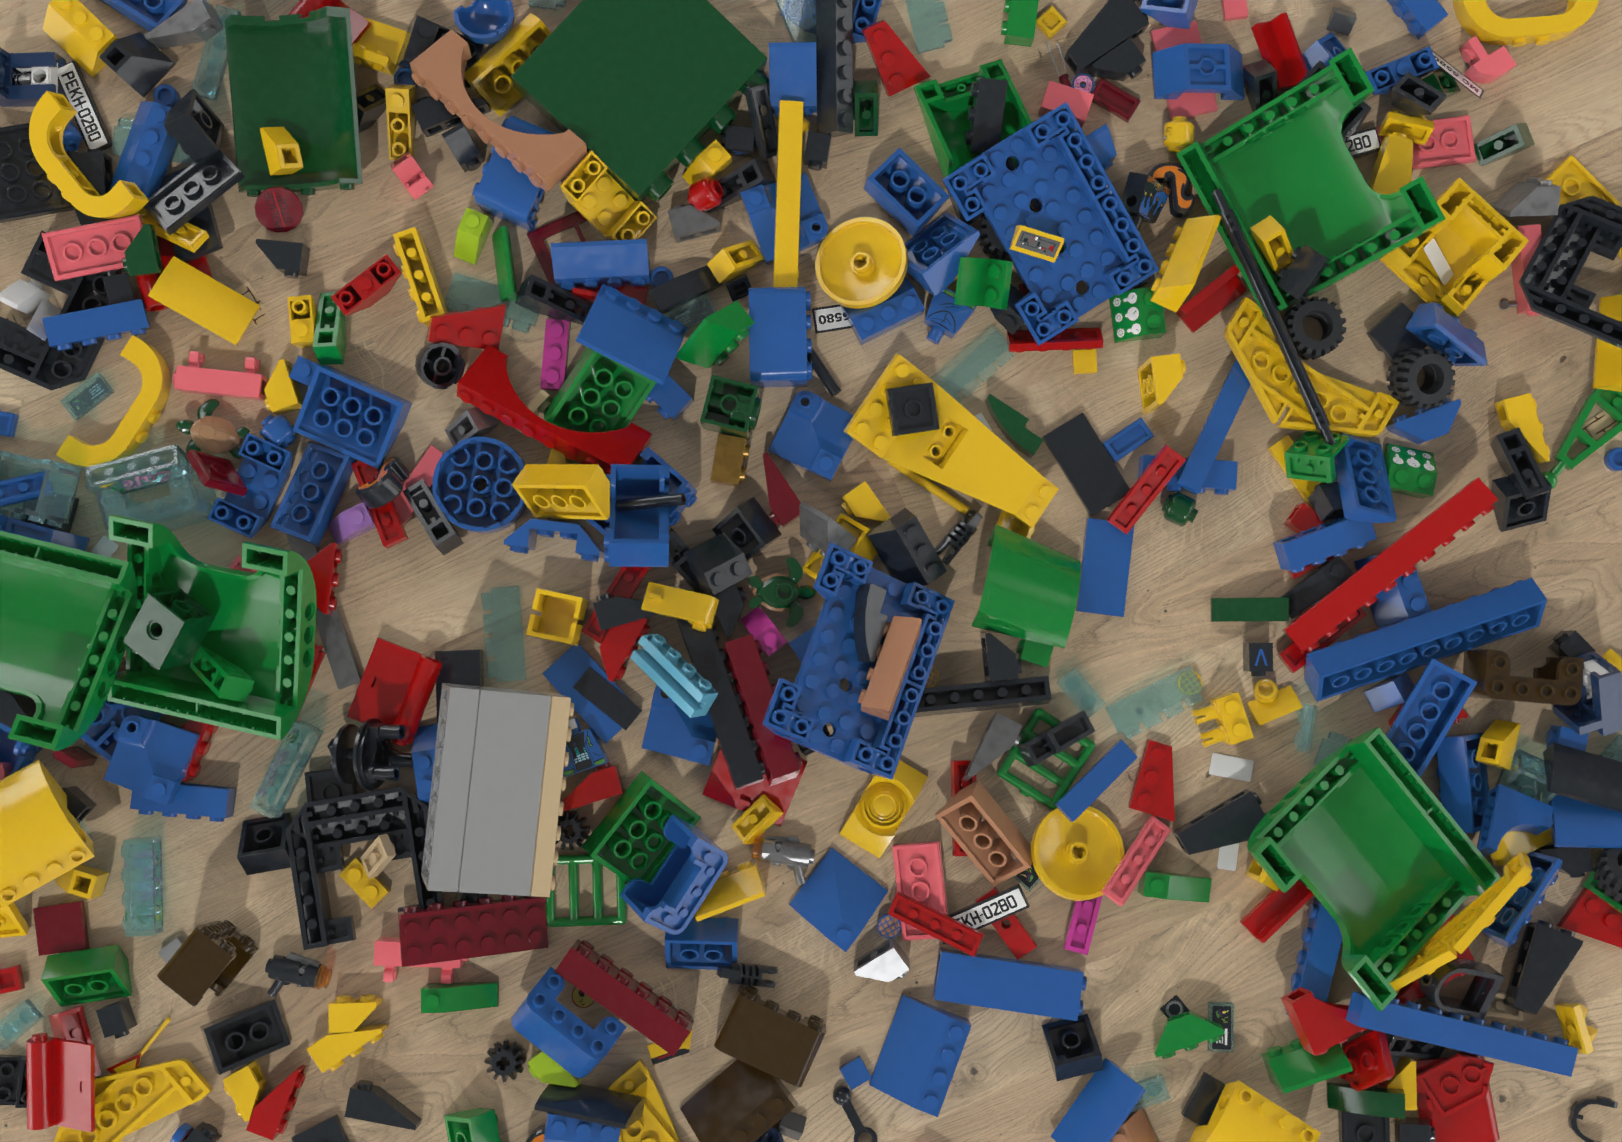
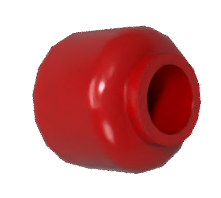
[687,177,723,212]

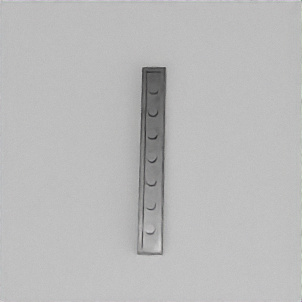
[286,534,362,690]

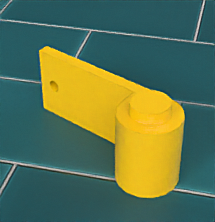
[641,582,719,632]
[1490,829,1553,866]

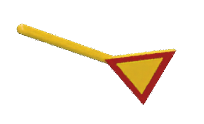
[106,1017,171,1074]

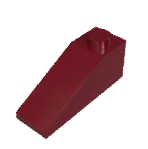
[763,452,801,528]

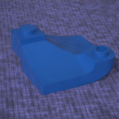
[740,173,828,264]
[768,391,854,482]
[80,672,164,763]
[642,685,717,765]
[104,715,201,805]

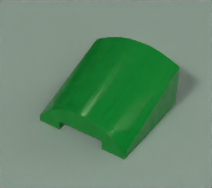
[914,59,1032,178]
[971,524,1081,648]

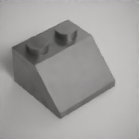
[1492,177,1561,217]
[800,502,858,557]

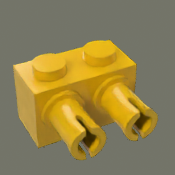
[1191,692,1254,748]

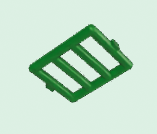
[997,708,1095,810]
[545,854,628,927]

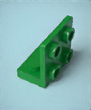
[955,257,1013,309]
[1284,431,1349,483]

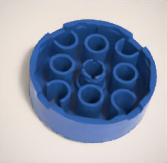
[432,437,527,534]

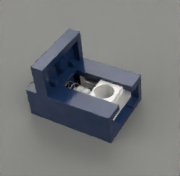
[0,47,66,107]
[1553,651,1622,736]

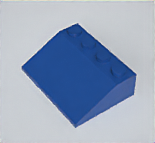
[576,284,688,385]
[292,365,412,469]
[1481,852,1563,948]
[869,994,972,1117]

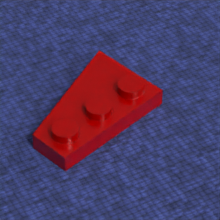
[862,20,931,97]
[427,303,506,350]
[1128,739,1175,822]
[1556,888,1622,948]

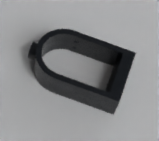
[1419,957,1504,1019]

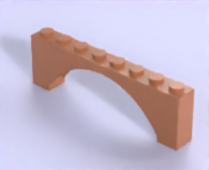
[410,29,587,192]

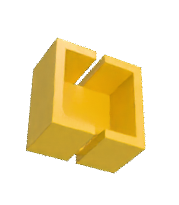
[526,588,588,646]

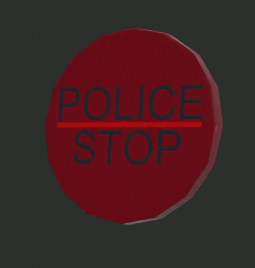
[255,187,303,233]

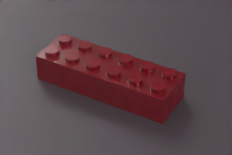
[724,634,803,786]
[554,940,694,1056]

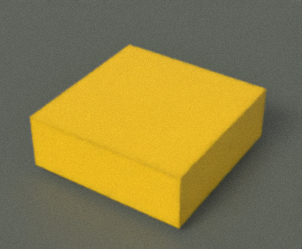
[1036,6,1068,40]
[1072,349,1098,375]

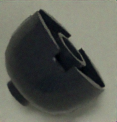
[415,342,465,389]

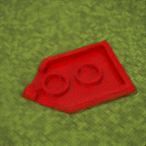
[1339,1030,1395,1091]
[1416,1053,1494,1119]

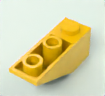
[385,84,416,160]
[1494,393,1550,464]
[306,1024,388,1073]

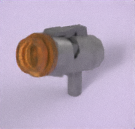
[752,836,815,885]

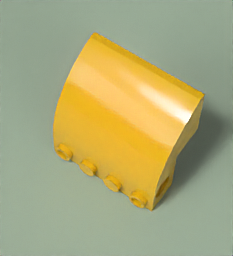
[1379,177,1529,317]
[0,760,95,908]
[1189,1080,1321,1142]

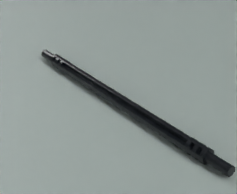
[1212,188,1336,445]

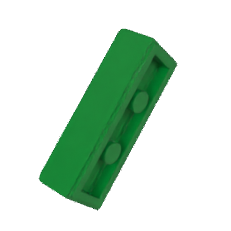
[492,226,518,302]

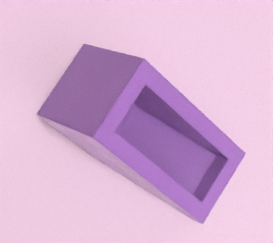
[328,502,376,545]

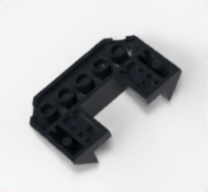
[0,230,113,391]

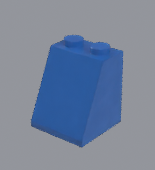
[769,42,817,117]

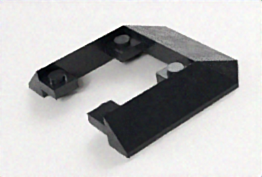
[1519,196,1622,349]
[285,786,444,950]

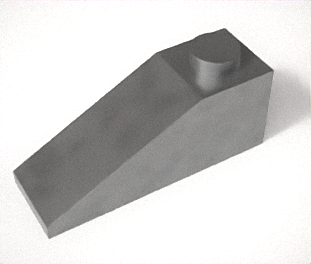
[144,0,224,49]
[963,712,1022,781]

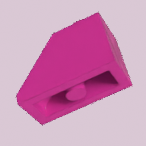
[741,606,787,657]

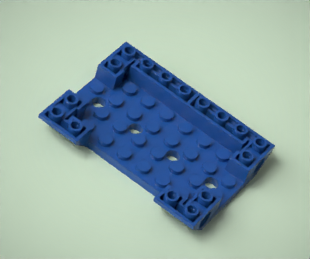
[942,102,1159,346]
[762,542,955,780]

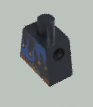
[1122,172,1171,232]

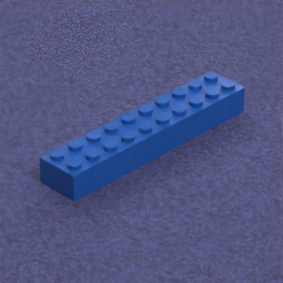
[1304,578,1547,702]

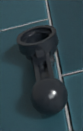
[833,1086,878,1142]

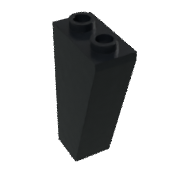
[1064,0,1149,76]
[66,149,113,226]
[1172,789,1267,855]
[1503,920,1583,1015]

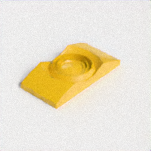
[839,760,928,858]

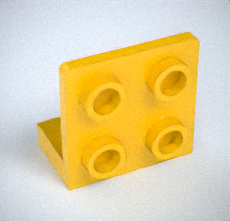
[352,17,407,76]

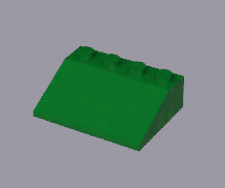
[544,347,657,433]
[582,770,701,883]

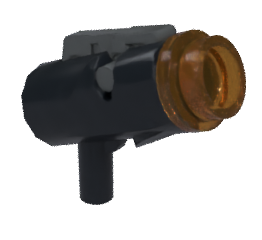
[265,952,332,997]

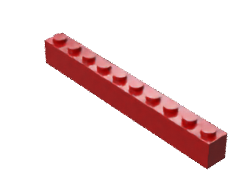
[1282,477,1498,653]

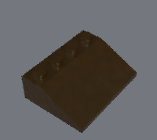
[680,1059,798,1142]

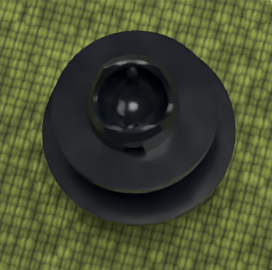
[327,718,414,791]

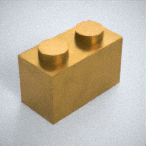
[710,434,750,487]

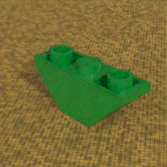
[1154,1010,1225,1059]

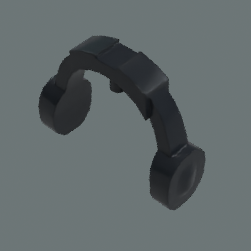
[1568,1095,1618,1142]

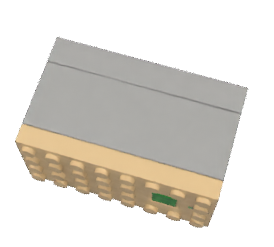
[421,683,574,897]

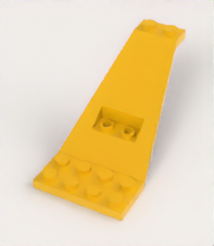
[843,354,1059,528]

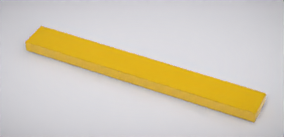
[773,100,803,287]

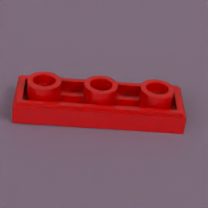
[976,886,1037,960]

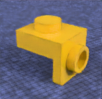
[996,510,1035,539]

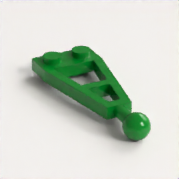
[1542,389,1622,489]

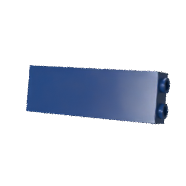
[933,948,1087,1021]

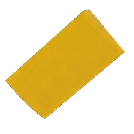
[148,256,261,346]

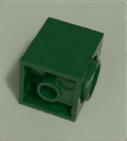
[700,375,762,440]
[123,589,216,670]

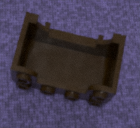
[1463,649,1584,705]
[157,920,258,1006]
[714,985,826,1087]

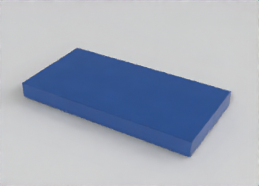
[1076,518,1134,617]
[542,643,631,744]

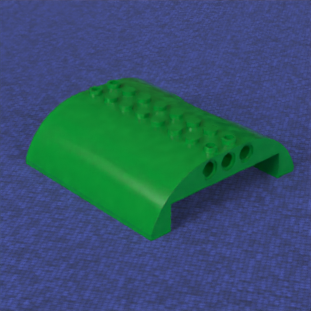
[1176,47,1446,318]
[107,514,316,740]
[0,531,137,751]
[1247,727,1501,1011]

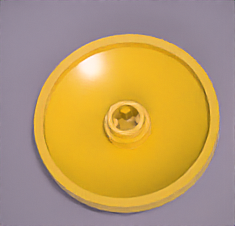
[815,217,908,309]
[1031,806,1124,901]

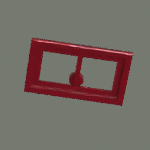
[527,211,587,285]

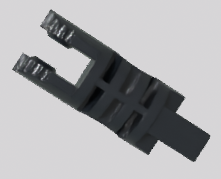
[934,510,983,565]
[716,962,778,988]

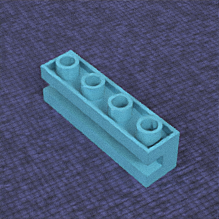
[630,634,718,718]

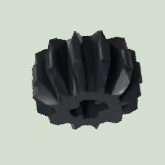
[555,810,591,851]
[484,1039,526,1082]

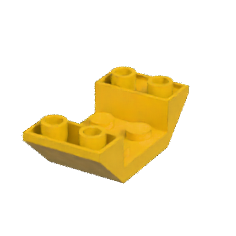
[559,150,657,240]

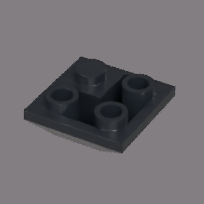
[99,32,176,98]

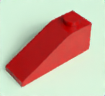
[563,762,625,812]

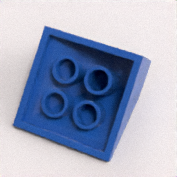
[905,212,980,296]
[789,847,888,952]

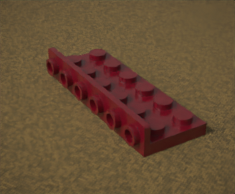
[398,895,548,967]

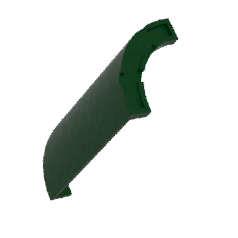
[224,6,363,197]

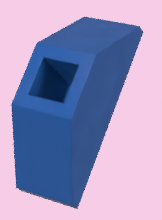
[1365,46,1439,95]
[1386,398,1461,444]

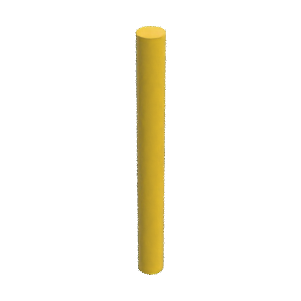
[887,461,970,515]

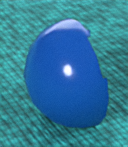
[453,0,514,44]

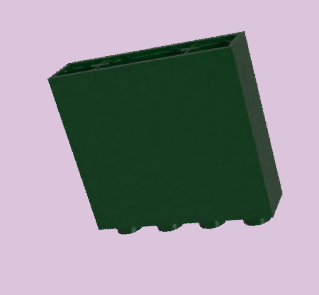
[511,0,769,203]

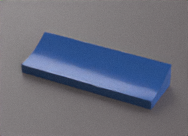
[1386,658,1478,777]

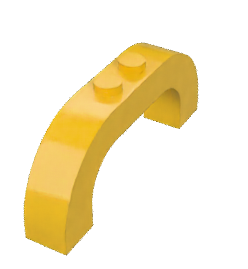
[1453,0,1599,47]
[29,91,149,220]
[56,335,171,469]

